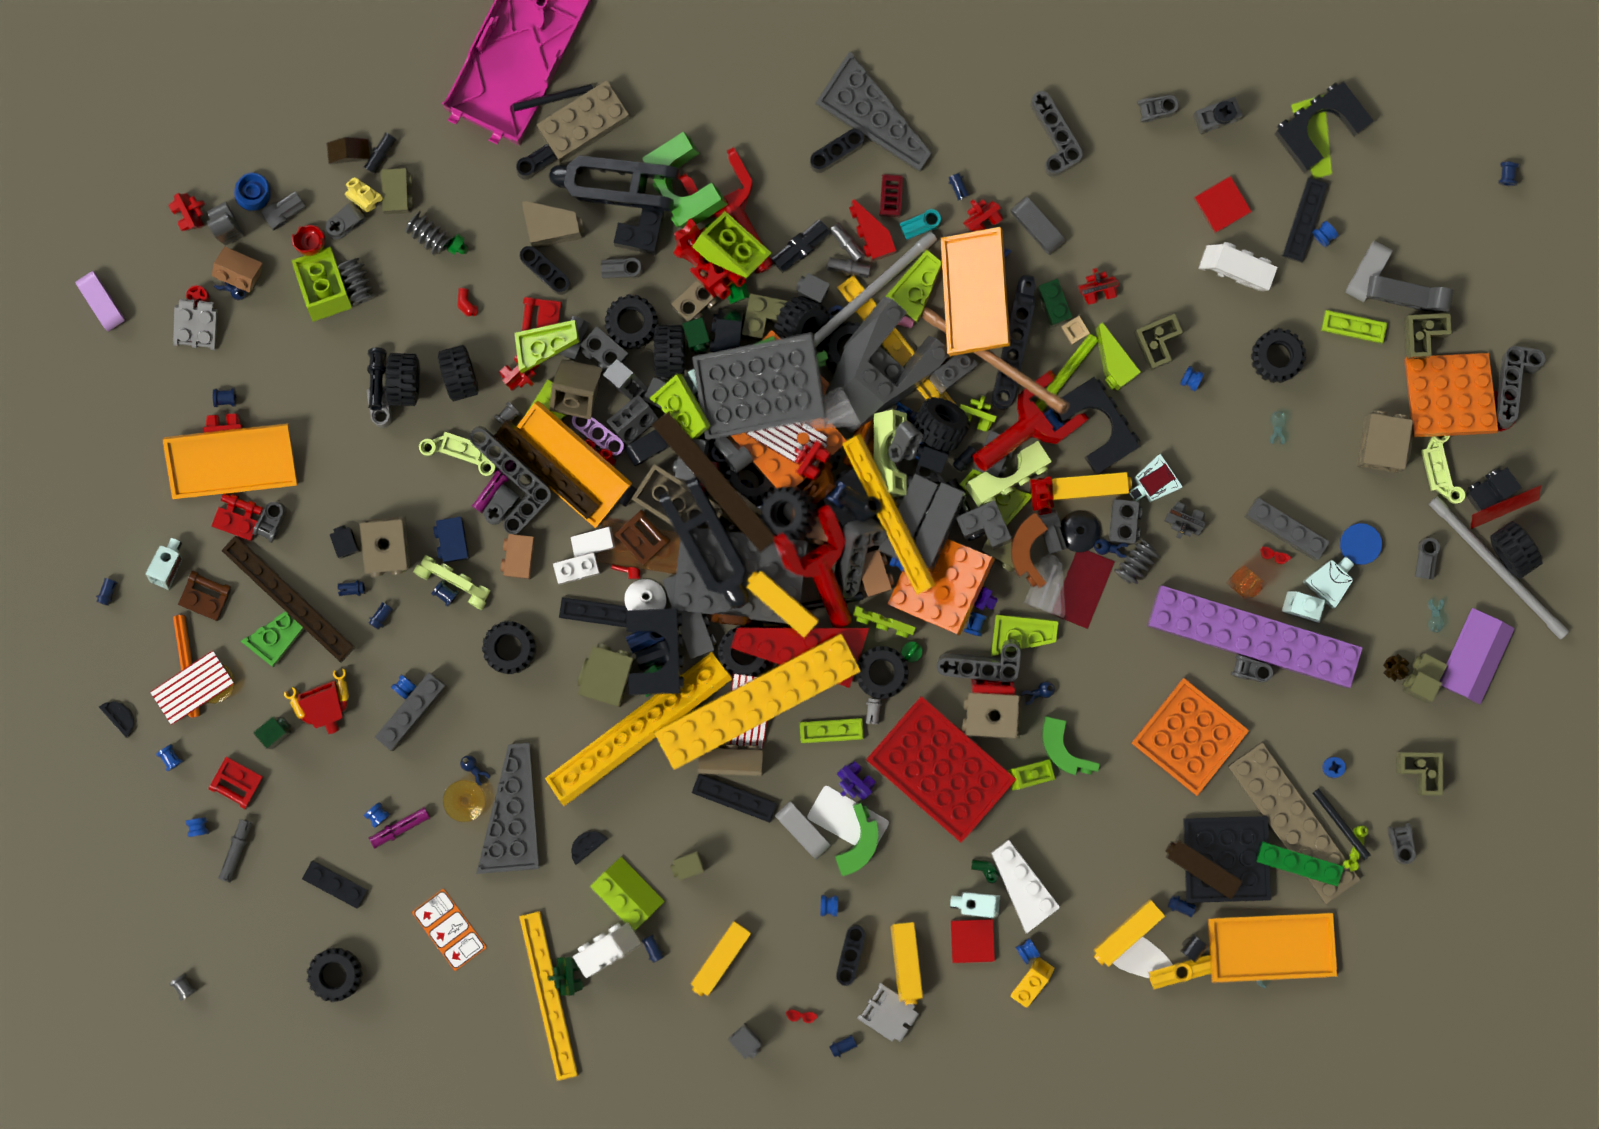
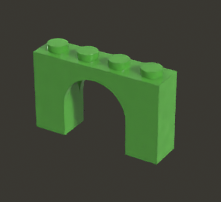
[642,131,728,229]

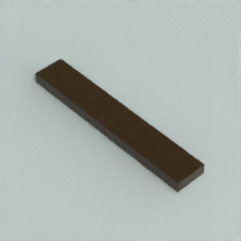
[494,419,601,519]

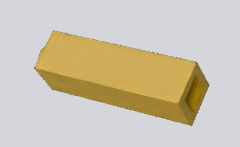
[1051,472,1132,501]
[747,570,819,637]
[1093,900,1165,967]
[691,921,751,996]
[890,922,923,1005]

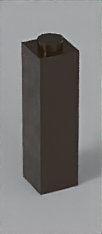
[1165,839,1242,899]

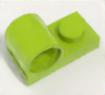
[1007,759,1055,791]

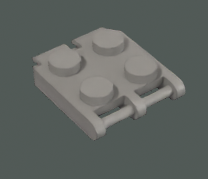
[173,299,218,350]
[857,983,919,1042]

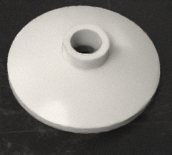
[624,579,666,610]

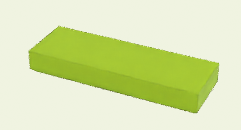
[1321,310,1387,344]
[799,718,863,743]

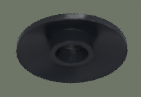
[1060,511,1101,552]

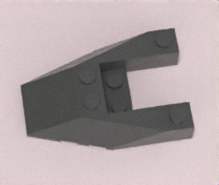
[824,296,949,433]

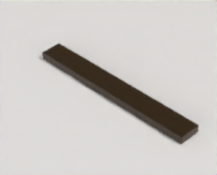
[652,412,775,553]
[221,535,356,663]

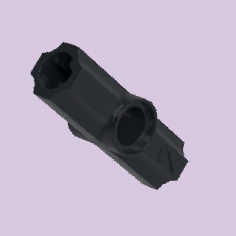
[772,219,831,273]

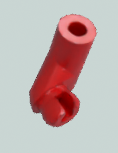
[457,288,478,317]

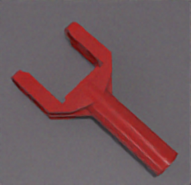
[679,147,774,274]
[973,370,1089,471]
[774,505,852,628]

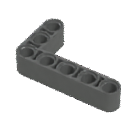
[470,426,551,534]

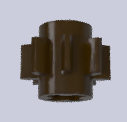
[1383,654,1410,682]

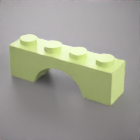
[873,409,907,498]
[965,441,1051,507]

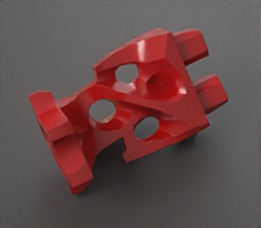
[673,218,746,300]

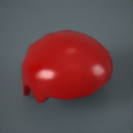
[291,224,325,256]

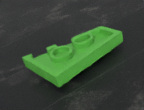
[241,611,304,667]

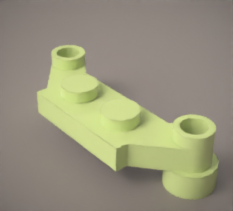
[419,432,496,476]
[1421,436,1465,504]
[413,555,490,610]

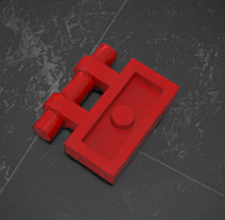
[211,494,263,541]

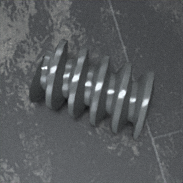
[405,211,453,255]
[338,258,375,305]
[1114,538,1159,584]

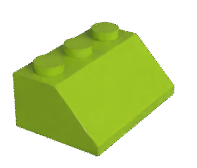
[590,856,665,931]

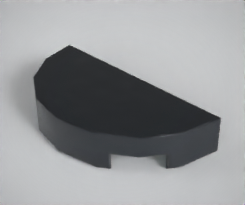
[99,702,134,738]
[571,831,608,865]

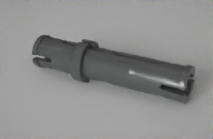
[218,819,253,883]

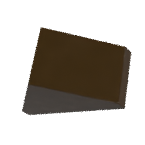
[327,137,370,164]

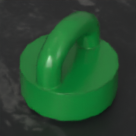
[447,234,468,255]
[901,642,922,662]

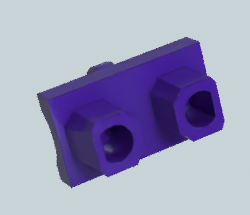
[974,586,998,610]
[837,761,876,801]

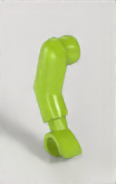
[1343,825,1368,871]

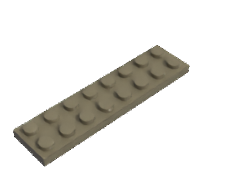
[1227,742,1360,904]

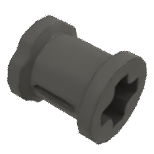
[494,402,521,425]
[169,973,196,1001]

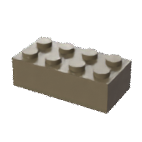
[536,80,630,163]
[632,464,722,529]

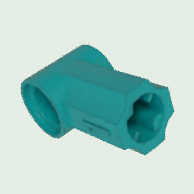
[900,209,942,240]

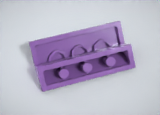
[1439,608,1514,704]

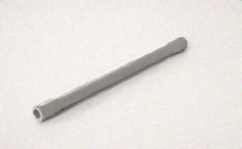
[814,231,937,346]
[1428,496,1569,639]

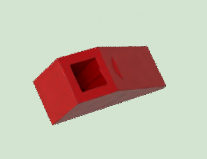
[849,199,896,262]

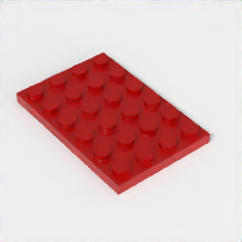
[865,696,1016,843]

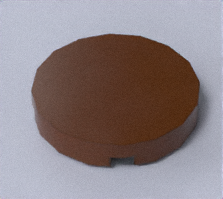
[711,614,753,626]

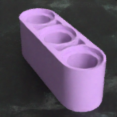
[75,271,126,332]
[572,416,625,457]

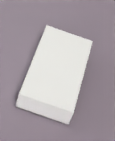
[571,527,616,557]

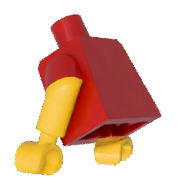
[284,669,349,734]

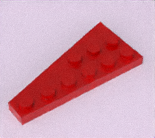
[731,628,869,688]

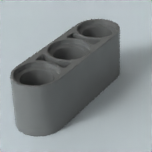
[1010,196,1065,255]

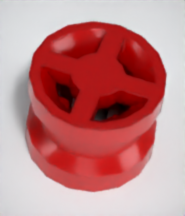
[186,285,210,307]

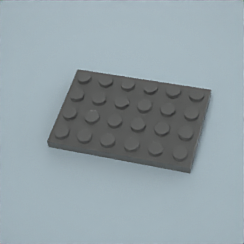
[692,333,827,440]
[672,527,808,624]

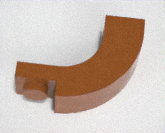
[1011,513,1048,589]

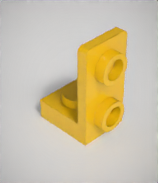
[1010,957,1055,1008]

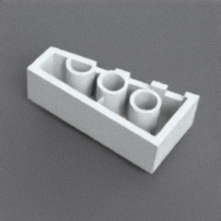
[991,840,1060,933]

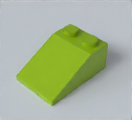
[692,211,771,278]
[291,247,352,322]
[1096,322,1141,391]

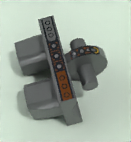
[1164,502,1206,539]

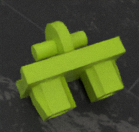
[960,396,997,432]

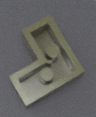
[742,294,787,341]
[1404,313,1451,359]
[1134,314,1183,371]
[1402,653,1447,703]
[1396,752,1443,795]

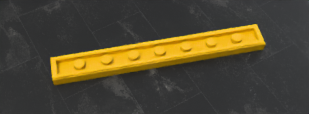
[837,275,957,405]
[842,434,936,595]
[519,911,578,1081]

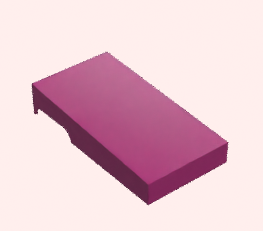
[442,0,591,146]

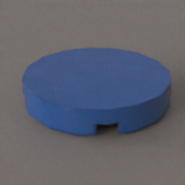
[1340,523,1382,565]

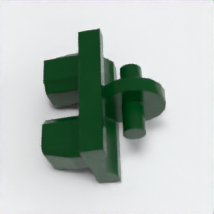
[548,957,583,996]

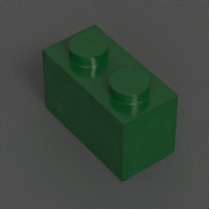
[1037,279,1073,328]
[682,318,710,354]
[253,716,292,749]

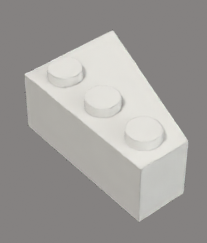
[1199,242,1277,291]
[573,922,641,978]

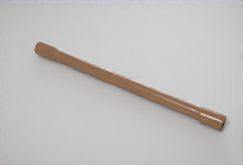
[921,307,1069,414]

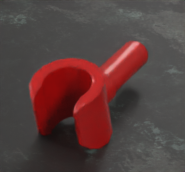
[611,564,640,579]

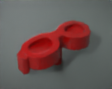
[1260,547,1291,564]
[785,1010,817,1023]

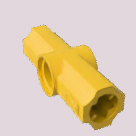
[1148,955,1211,989]

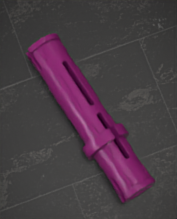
[471,460,516,513]
[368,807,430,849]

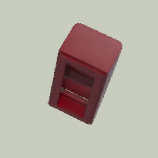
[880,174,903,218]

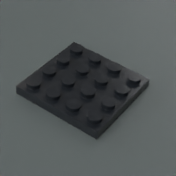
[1183,816,1271,903]

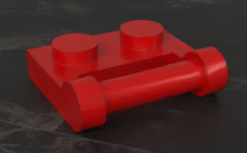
[522,297,561,331]
[208,757,264,810]

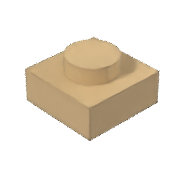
[1061,316,1090,345]

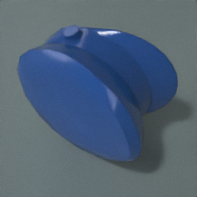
[234,173,271,211]

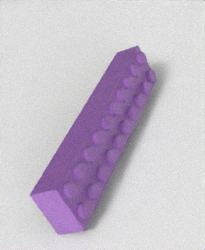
[1147,585,1362,688]

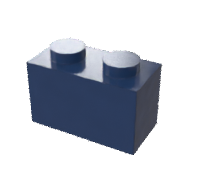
[433,516,470,563]

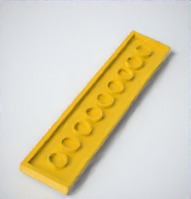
[654,633,860,770]
[545,652,732,806]

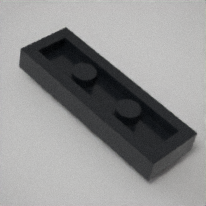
[302,860,368,909]

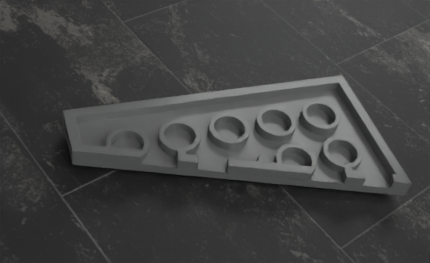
[816,51,931,172]
[476,743,539,874]

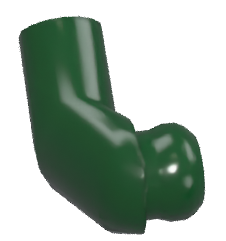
[971,859,999,883]

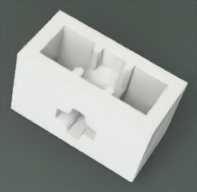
[553,553,600,585]

